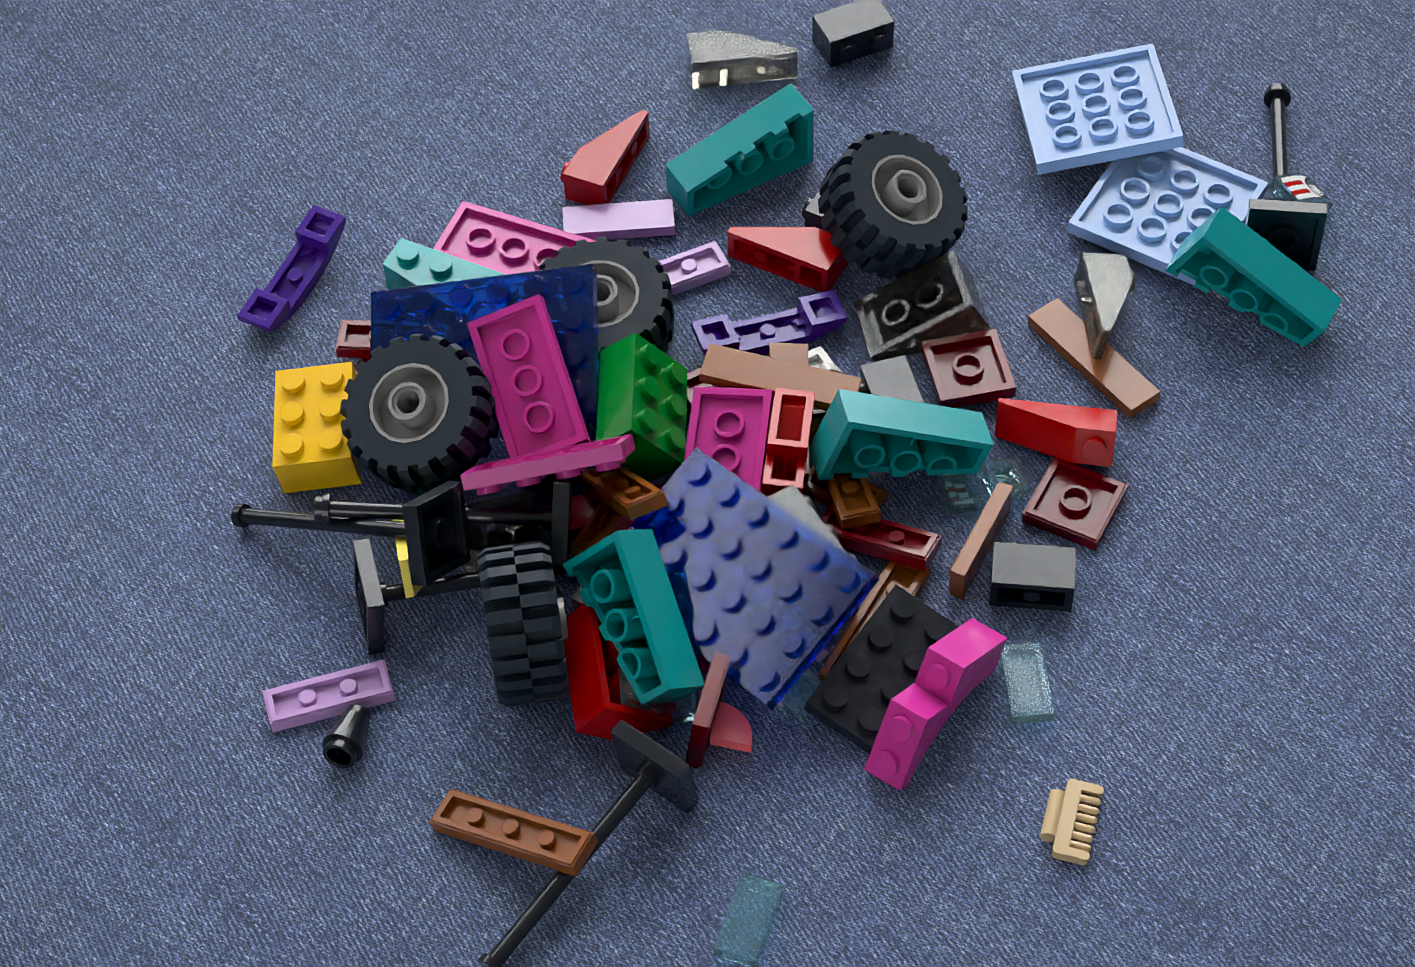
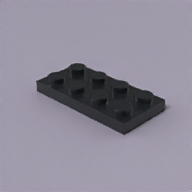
[804,584,959,754]

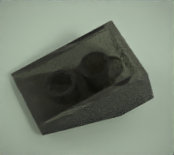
[853,250,991,361]

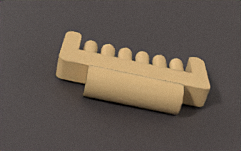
[1040,778,1104,866]

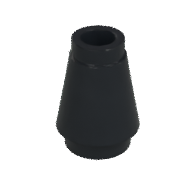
[322,704,371,768]

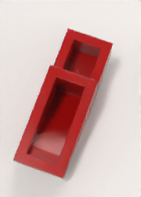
[760,388,815,510]

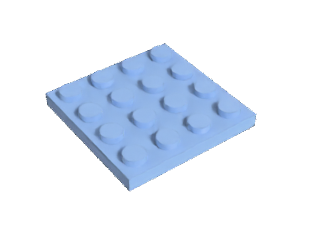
[1012,44,1184,175]
[1067,147,1268,285]

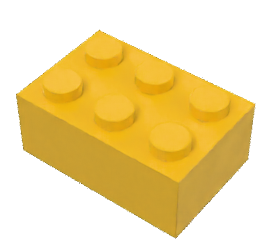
[272,362,362,493]

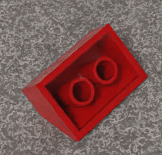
[563,603,674,740]

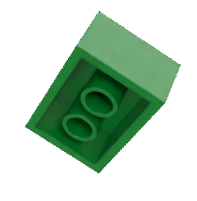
[596,333,688,482]

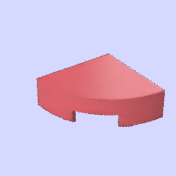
[710,702,752,753]

